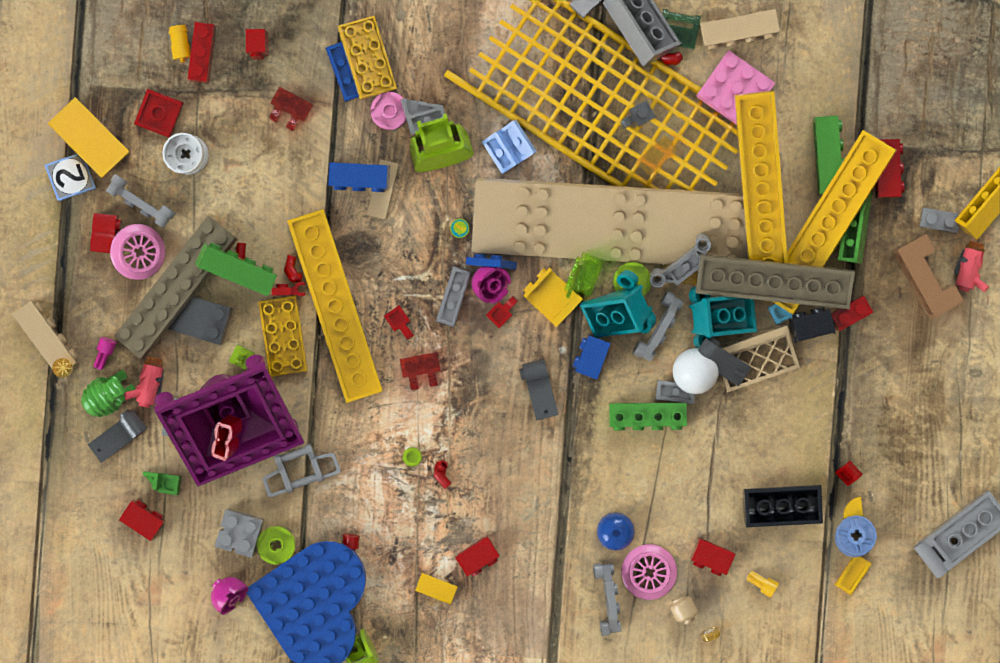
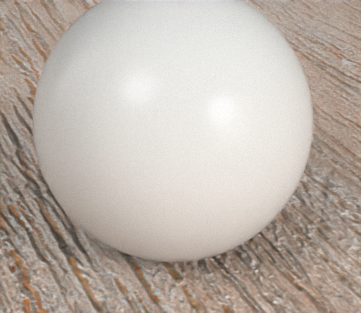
[673,348,719,394]

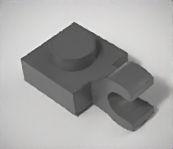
[620,100,656,129]

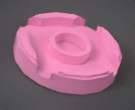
[371,92,406,130]

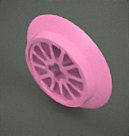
[110,224,165,280]
[621,544,677,600]

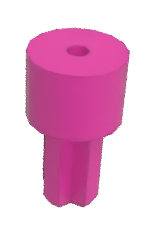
[94,337,117,370]

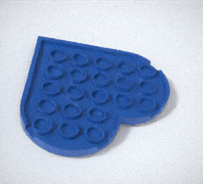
[247,541,367,663]

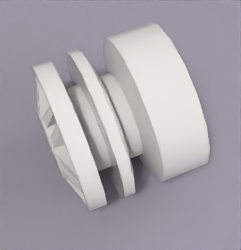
[162,133,209,175]

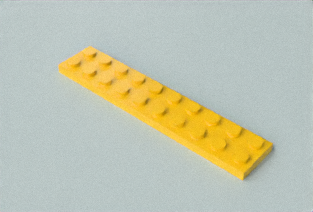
[734,91,788,263]
[772,130,897,315]
[287,209,383,403]

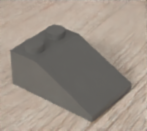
[168,296,233,345]

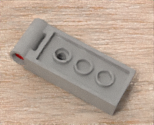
[913,490,1000,578]

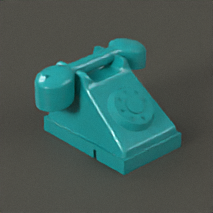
[580,270,656,338]
[689,285,757,348]

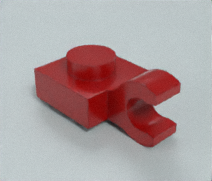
[272,282,306,296]
[486,296,518,328]
[384,305,414,340]

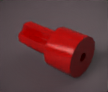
[342,534,360,551]

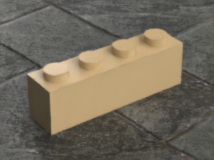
[699,9,780,50]
[12,301,79,376]

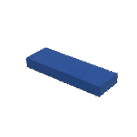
[326,42,359,102]

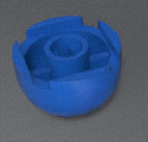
[597,512,635,551]

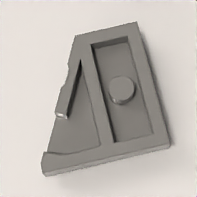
[400,98,445,135]

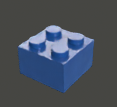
[572,335,611,379]

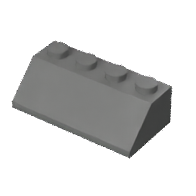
[603,0,681,66]

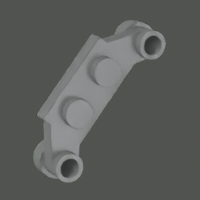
[106,174,176,228]
[650,233,711,288]
[632,291,684,361]
[593,563,621,636]

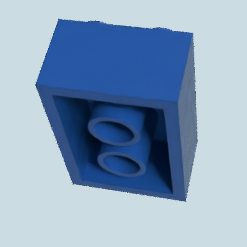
[328,162,390,192]

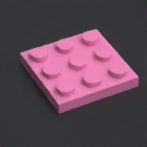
[696,50,775,125]

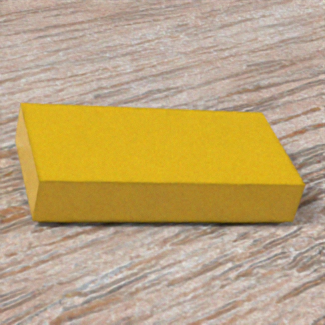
[834,557,872,595]
[415,572,458,604]

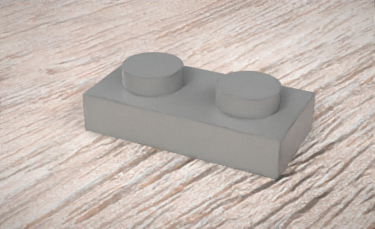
[919,208,959,234]
[655,380,695,404]

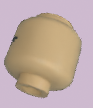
[670,594,698,624]

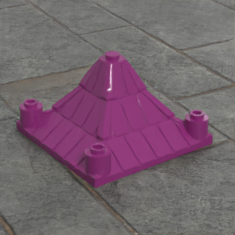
[154,355,304,487]

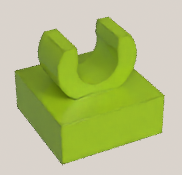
[228,344,254,370]

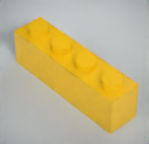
[954,167,1000,240]

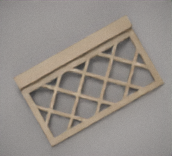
[719,323,800,392]

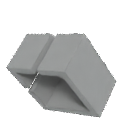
[215,508,264,558]

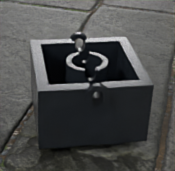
[788,307,836,344]

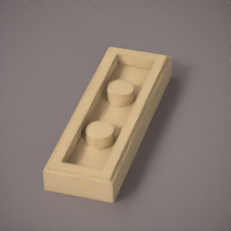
[367,159,399,220]

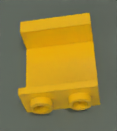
[523,267,583,327]

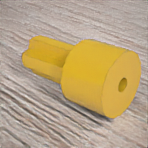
[746,571,780,598]

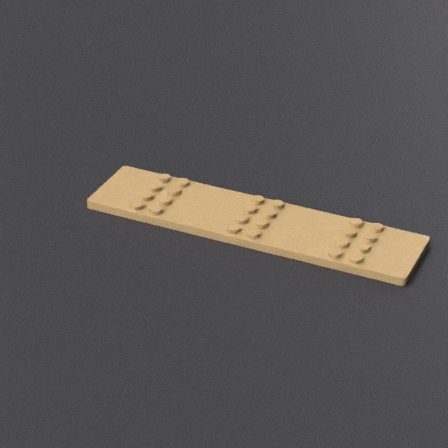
[472,178,785,265]

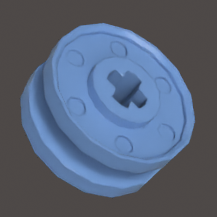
[835,515,877,558]

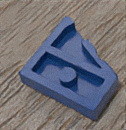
[466,254,517,270]

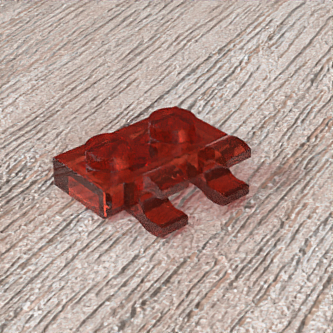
[269,86,313,132]
[400,352,441,390]

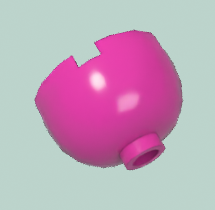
[471,266,511,304]
[210,577,249,615]

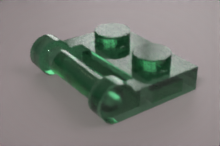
[662,8,701,50]

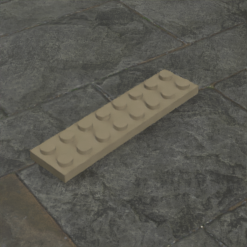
[114,216,238,360]
[695,254,855,309]

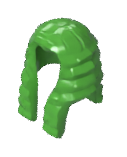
[81,369,136,418]

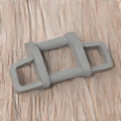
[262,443,341,497]

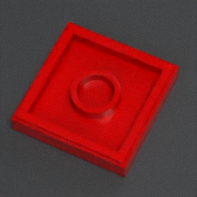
[134,89,184,138]

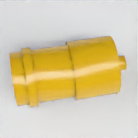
[168,25,191,63]

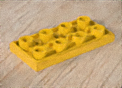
[337,16,397,100]
[47,97,130,178]
[258,296,308,377]

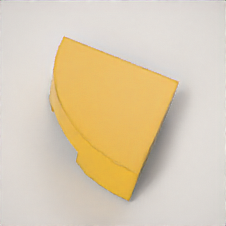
[843,496,863,518]

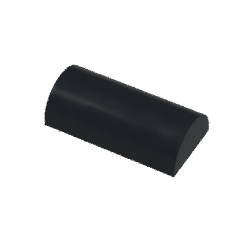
[743,485,823,528]

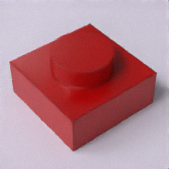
[835,460,863,486]

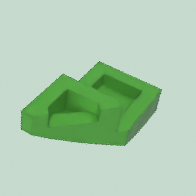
[143,471,182,495]

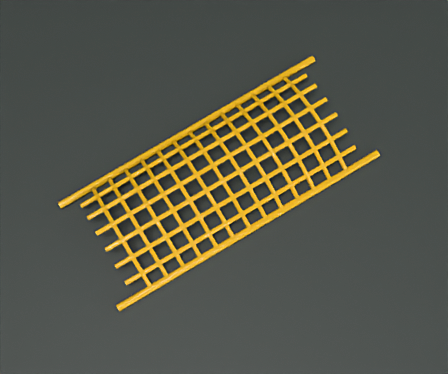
[444,0,739,191]

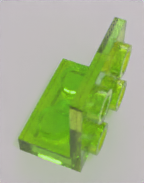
[564,252,604,298]

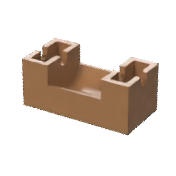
[892,234,964,318]

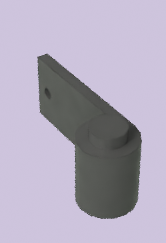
[698,337,751,386]
[519,359,559,421]
[88,409,147,463]

